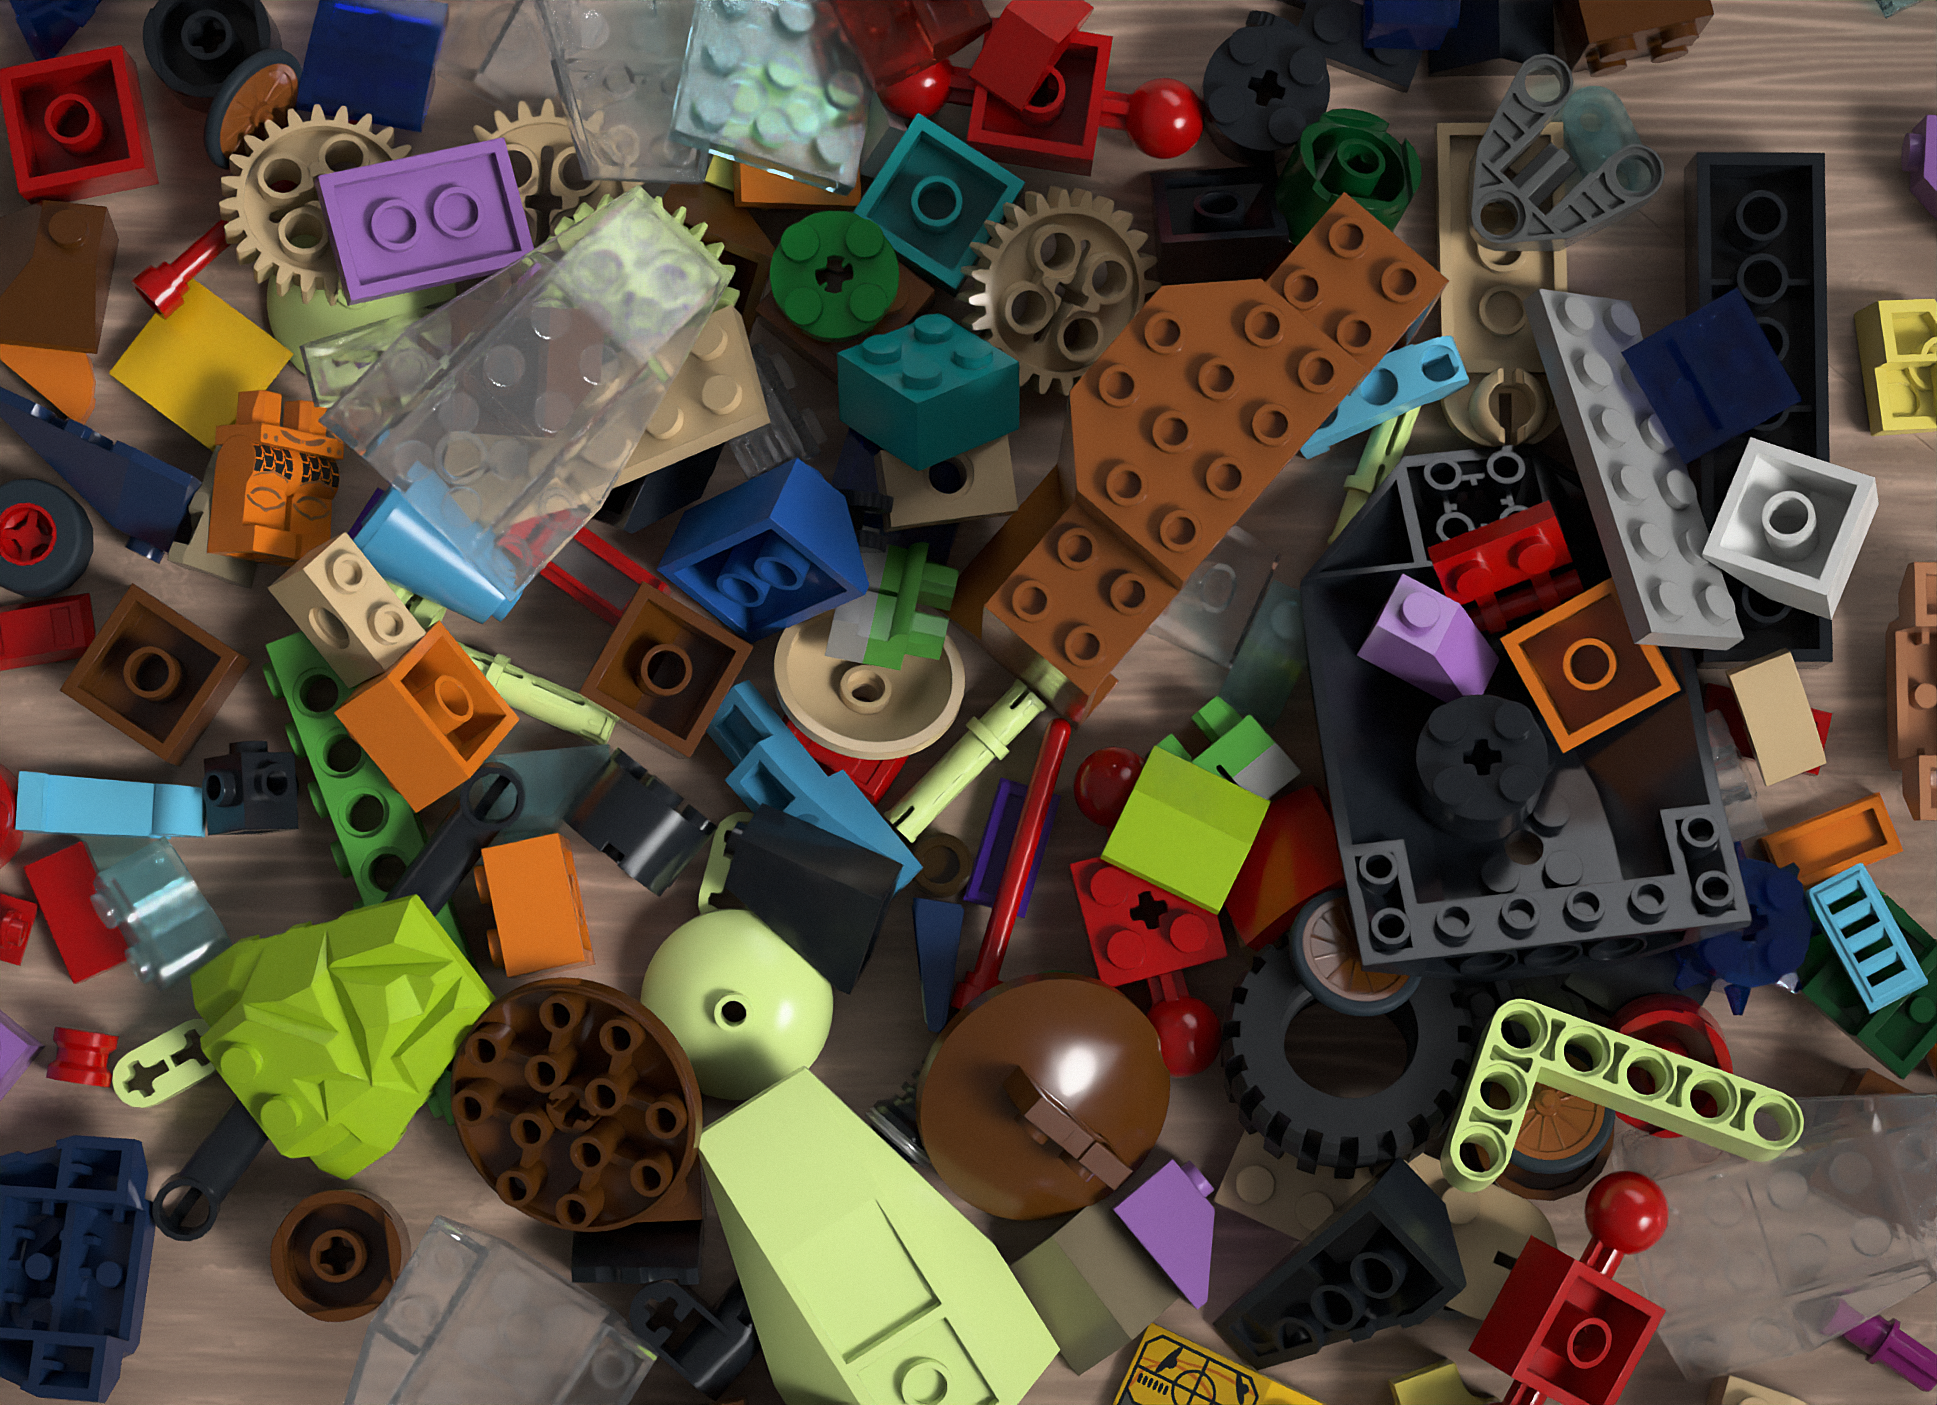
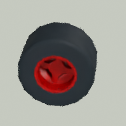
[0,479,94,598]

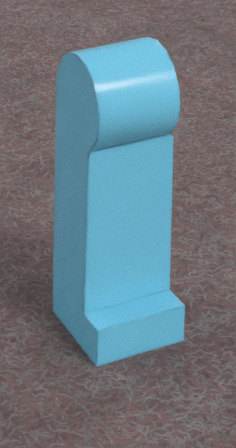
[1300,336,1470,460]
[15,771,206,839]

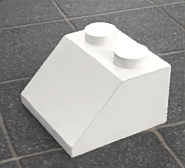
[1702,437,1879,620]

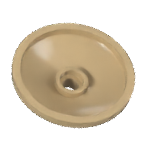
[773,607,965,760]

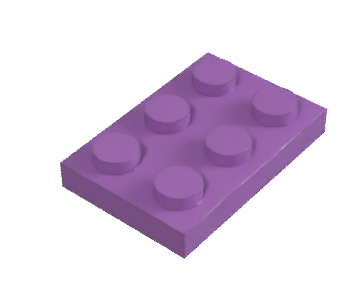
[314,137,537,306]

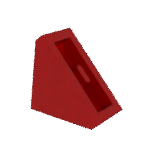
[968,0,1094,113]

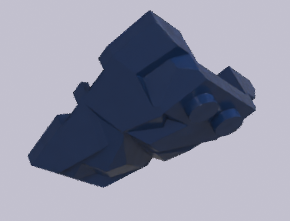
[0,1135,156,1404]

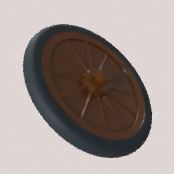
[1289,888,1421,1016]

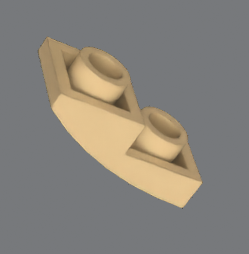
[1725,648,1827,787]

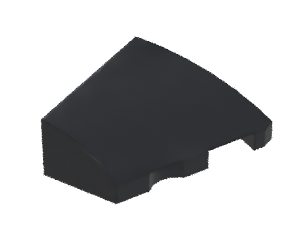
[571,1219,705,1285]

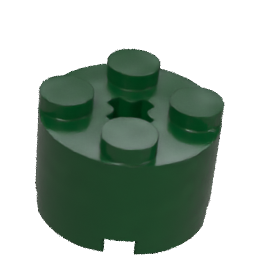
[1275,108,1422,246]

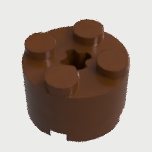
[270,1188,411,1322]

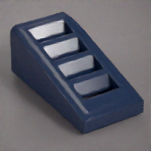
[912,897,965,1033]

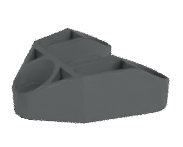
[1467,54,1665,251]

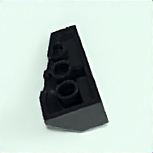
[1212,1157,1467,1371]

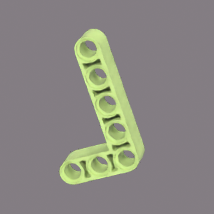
[1440,999,1804,1193]

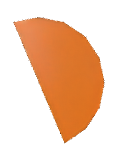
[0,344,96,425]

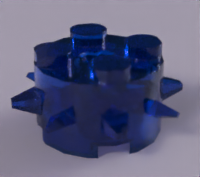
[1669,838,1822,1016]

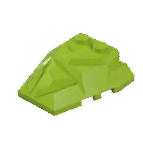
[190,894,496,1180]

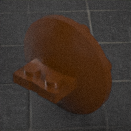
[915,972,1171,1221]
[450,977,703,1232]

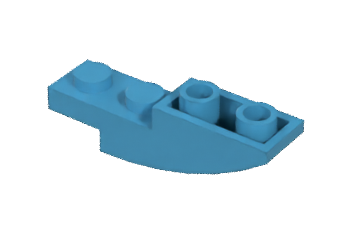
[706,679,923,901]

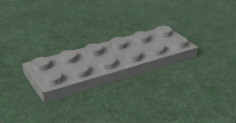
[1523,289,1744,651]

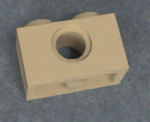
[874,434,1018,532]
[268,532,426,688]

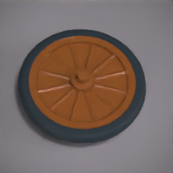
[204,49,303,170]
[1480,1039,1616,1174]

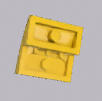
[109,279,294,452]

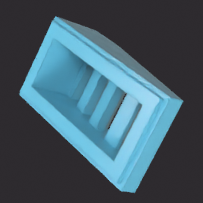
[1805,863,1928,1014]

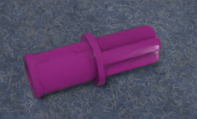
[1819,1289,1937,1392]

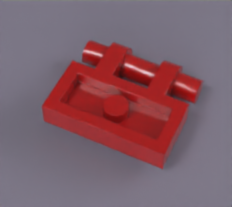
[1427,500,1585,636]

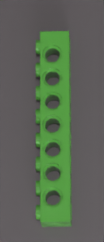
[262,631,483,1126]

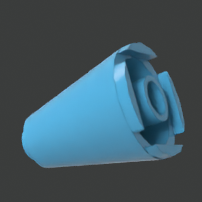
[353,455,523,624]

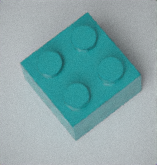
[853,113,1025,298]
[837,313,1019,471]

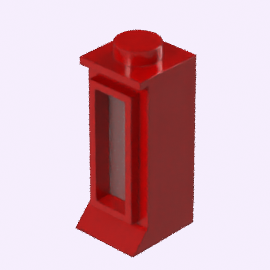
[504,510,672,628]

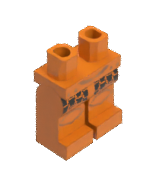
[207,390,345,568]

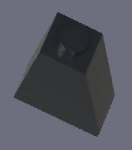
[723,803,903,995]

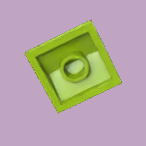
[1100,745,1271,915]

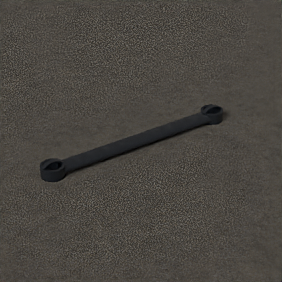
[152,762,526,1241]

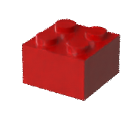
[0,45,159,205]

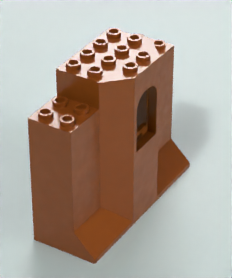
[934,192,1449,731]

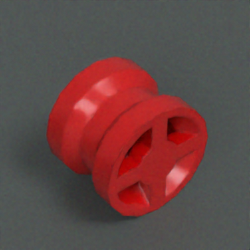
[46,1026,119,1087]

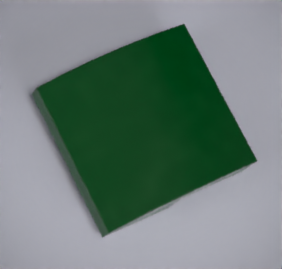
[1795,895,1937,1080]

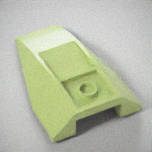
[698,1065,1060,1405]

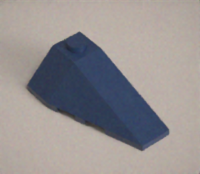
[0,387,202,564]

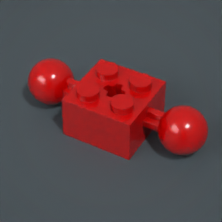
[874,16,1205,177]
[1068,746,1228,1078]
[1468,1170,1669,1405]

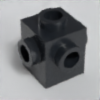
[202,741,299,836]

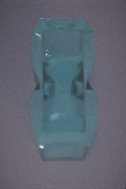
[90,836,232,992]

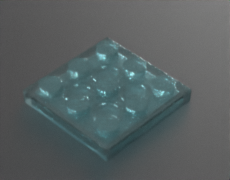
[667,0,887,197]

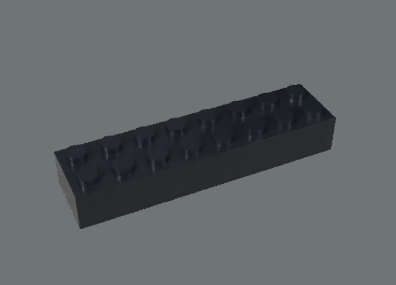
[1684,152,1833,669]

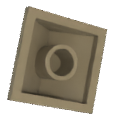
[1008,1198,1180,1376]

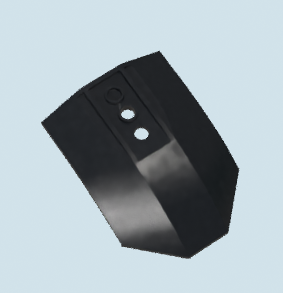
[1300,443,1752,983]

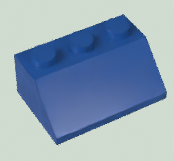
[656,457,869,644]

